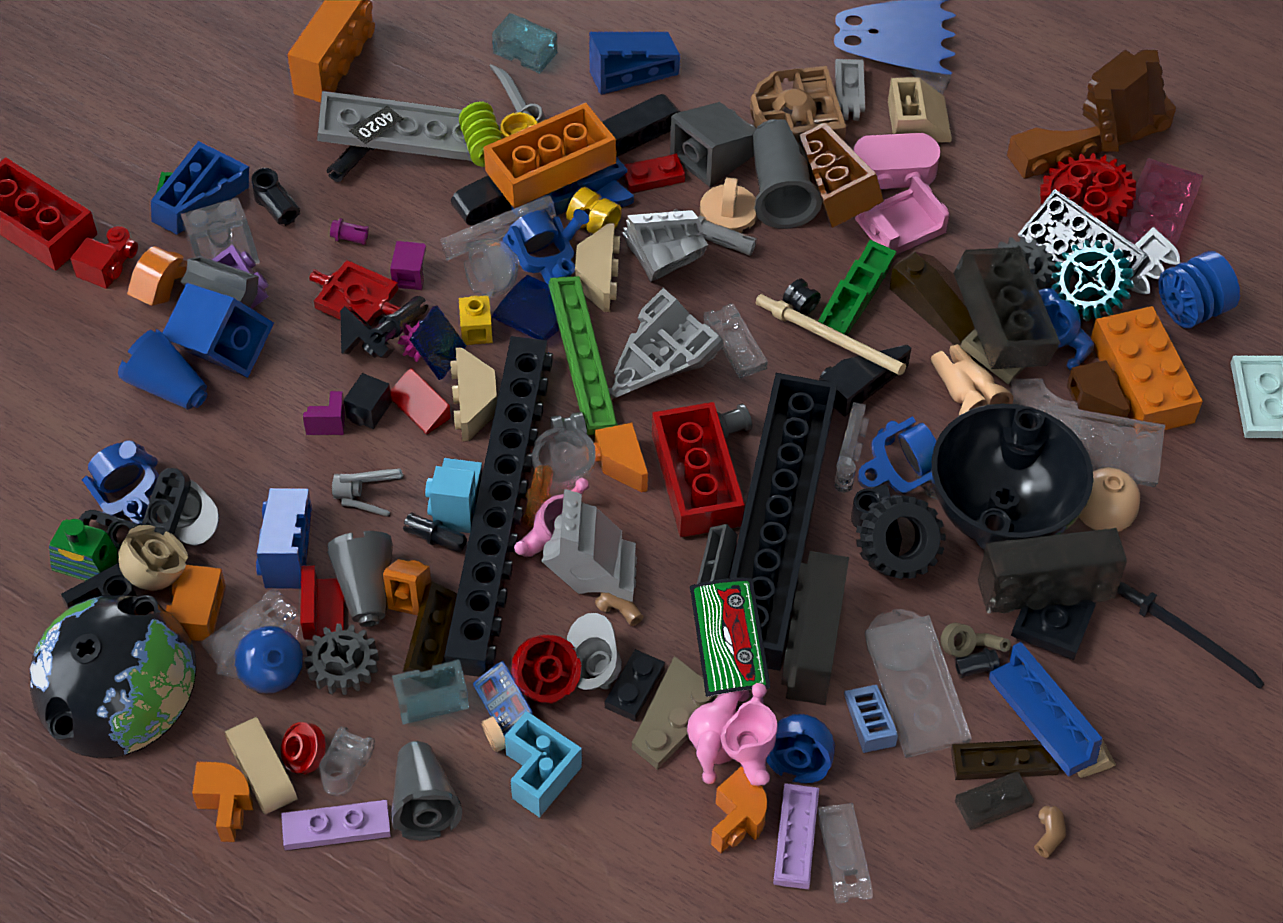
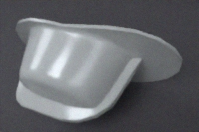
[157,478,219,546]
[567,613,622,690]

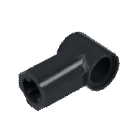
[252,168,300,226]

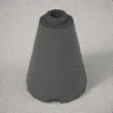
[327,531,393,627]
[391,741,462,841]

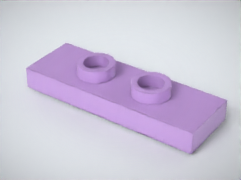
[773,783,819,889]
[281,800,391,850]

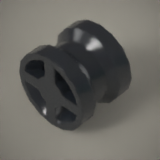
[783,278,821,316]

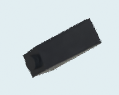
[819,345,912,417]

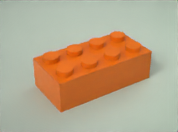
[287,0,375,103]
[484,102,616,209]
[1091,306,1203,437]

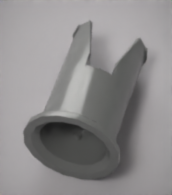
[753,119,822,229]

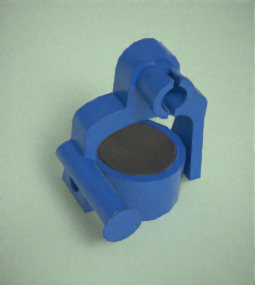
[502,209,589,286]
[857,416,937,495]
[82,440,159,525]

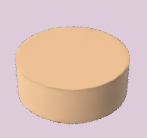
[481,716,506,752]

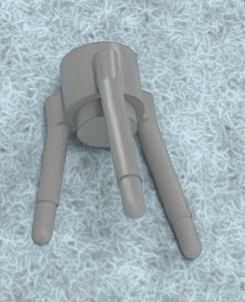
[332,468,404,516]

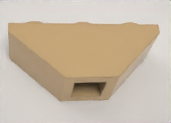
[575,223,620,312]
[450,348,497,441]

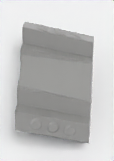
[622,210,708,282]
[542,489,637,602]

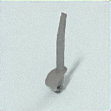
[490,64,546,123]

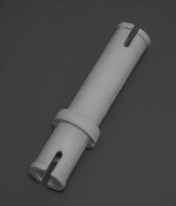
[672,209,757,256]

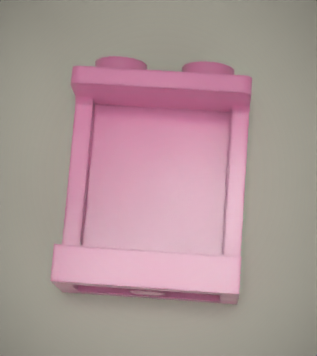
[855,176,949,254]

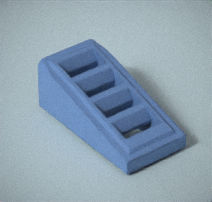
[844,684,898,753]

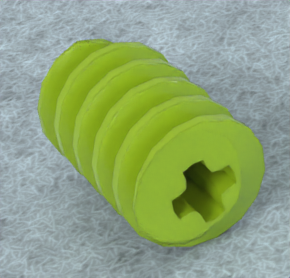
[459,101,502,167]

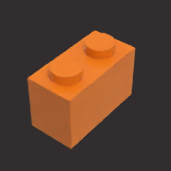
[165,564,226,642]

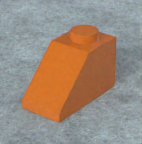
[591,423,648,493]
[383,559,431,616]

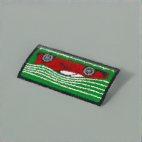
[690,578,771,697]

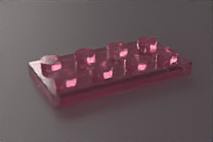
[1117,158,1204,265]

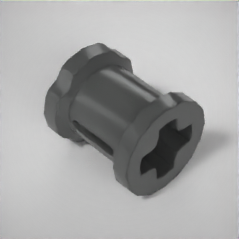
[717,403,752,439]

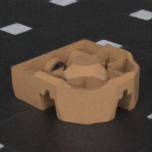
[750,66,846,142]

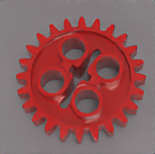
[1040,153,1136,226]

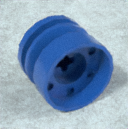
[1158,251,1240,328]

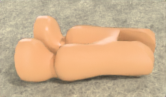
[931,344,1014,415]

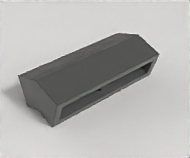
[181,256,259,307]
[697,524,738,584]

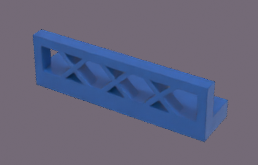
[989,642,1103,777]

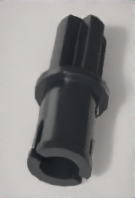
[403,512,467,552]

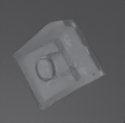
[181,197,260,264]

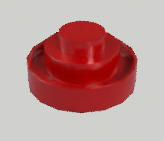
[281,722,326,774]

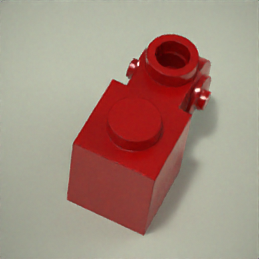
[70,226,138,289]

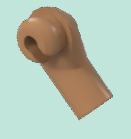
[595,592,644,626]
[1034,806,1066,858]

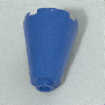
[118,329,208,410]

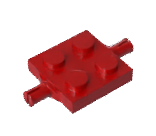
[309,260,401,326]

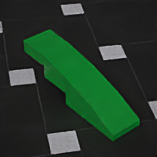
[818,240,897,335]

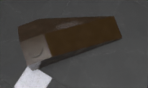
[889,252,982,361]

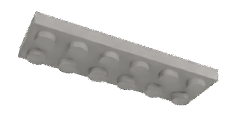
[317,91,472,161]

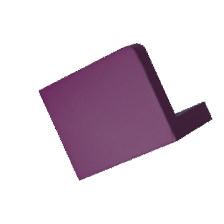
[390,241,426,290]
[303,391,345,435]

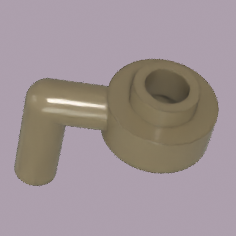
[941,623,1011,657]

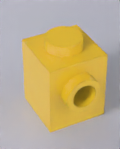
[459,296,493,345]

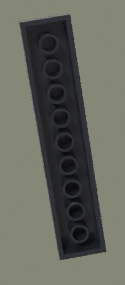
[730,373,838,671]

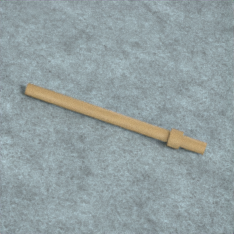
[756,294,906,375]

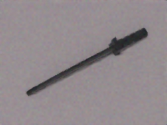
[1102,574,1264,689]

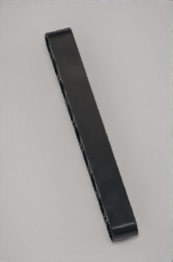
[451,94,681,226]

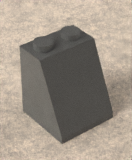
[670,102,757,187]

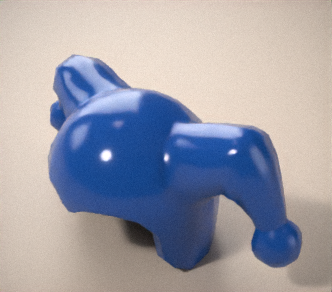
[1021,288,1094,371]

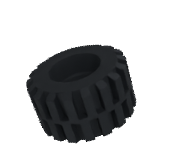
[856,495,946,579]

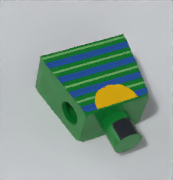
[49,519,119,581]

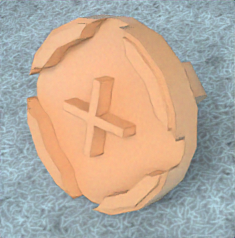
[700,177,757,233]

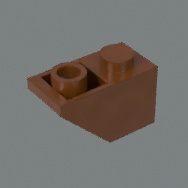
[1067,360,1131,428]

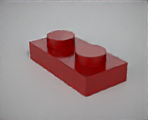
[623,154,685,193]

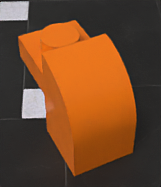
[127,246,187,306]
[192,762,253,842]
[711,766,767,853]

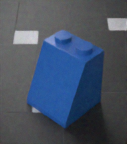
[163,283,274,378]

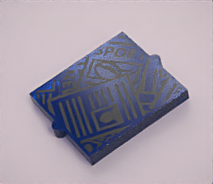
[409,306,466,380]

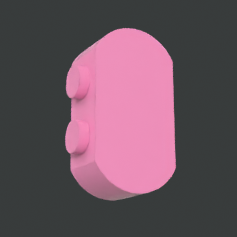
[854,133,940,189]

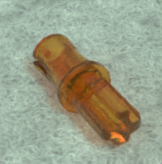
[523,465,554,527]

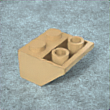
[888,77,952,143]

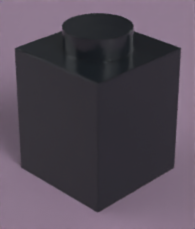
[344,373,392,429]

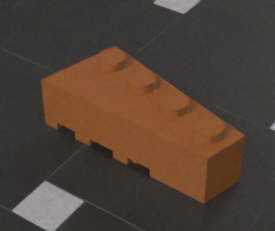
[800,122,884,228]

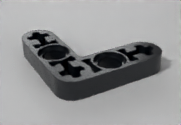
[79,468,191,549]

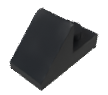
[340,306,395,358]

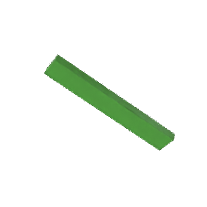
[549,276,618,435]

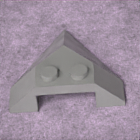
[608,288,724,399]

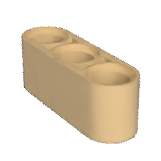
[224,717,297,815]

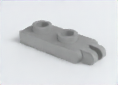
[835,59,865,121]

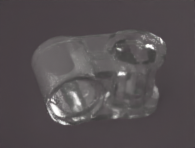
[319,726,375,797]

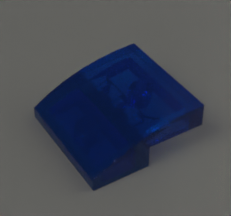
[492,275,559,340]

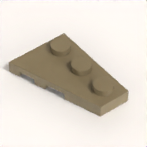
[632,656,718,770]

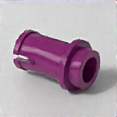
[330,218,369,245]

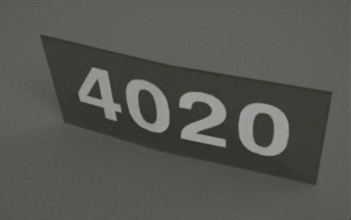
[349,106,403,144]

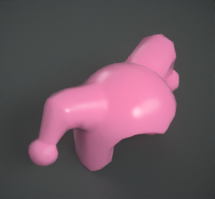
[514,478,589,557]
[721,683,777,786]
[687,690,749,784]

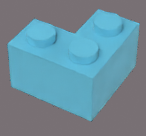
[425,458,483,533]
[505,711,582,818]

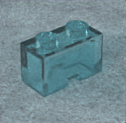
[492,13,558,74]
[392,660,469,725]

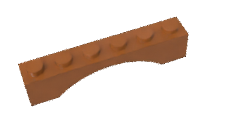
[1007,94,1176,179]

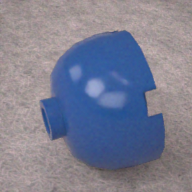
[234,626,303,694]
[766,714,835,783]

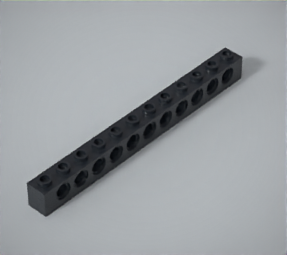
[444,336,553,677]

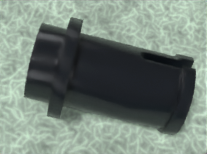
[954,647,1000,679]

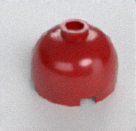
[511,634,582,703]

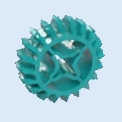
[1052,240,1134,321]

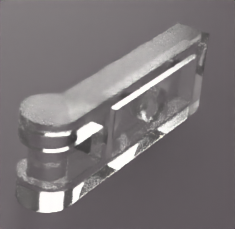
[703,303,768,379]
[834,403,870,493]
[201,588,298,670]
[817,803,873,904]

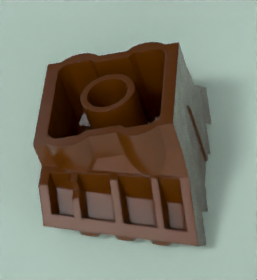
[1082,50,1166,152]

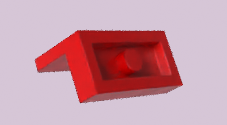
[300,565,344,640]

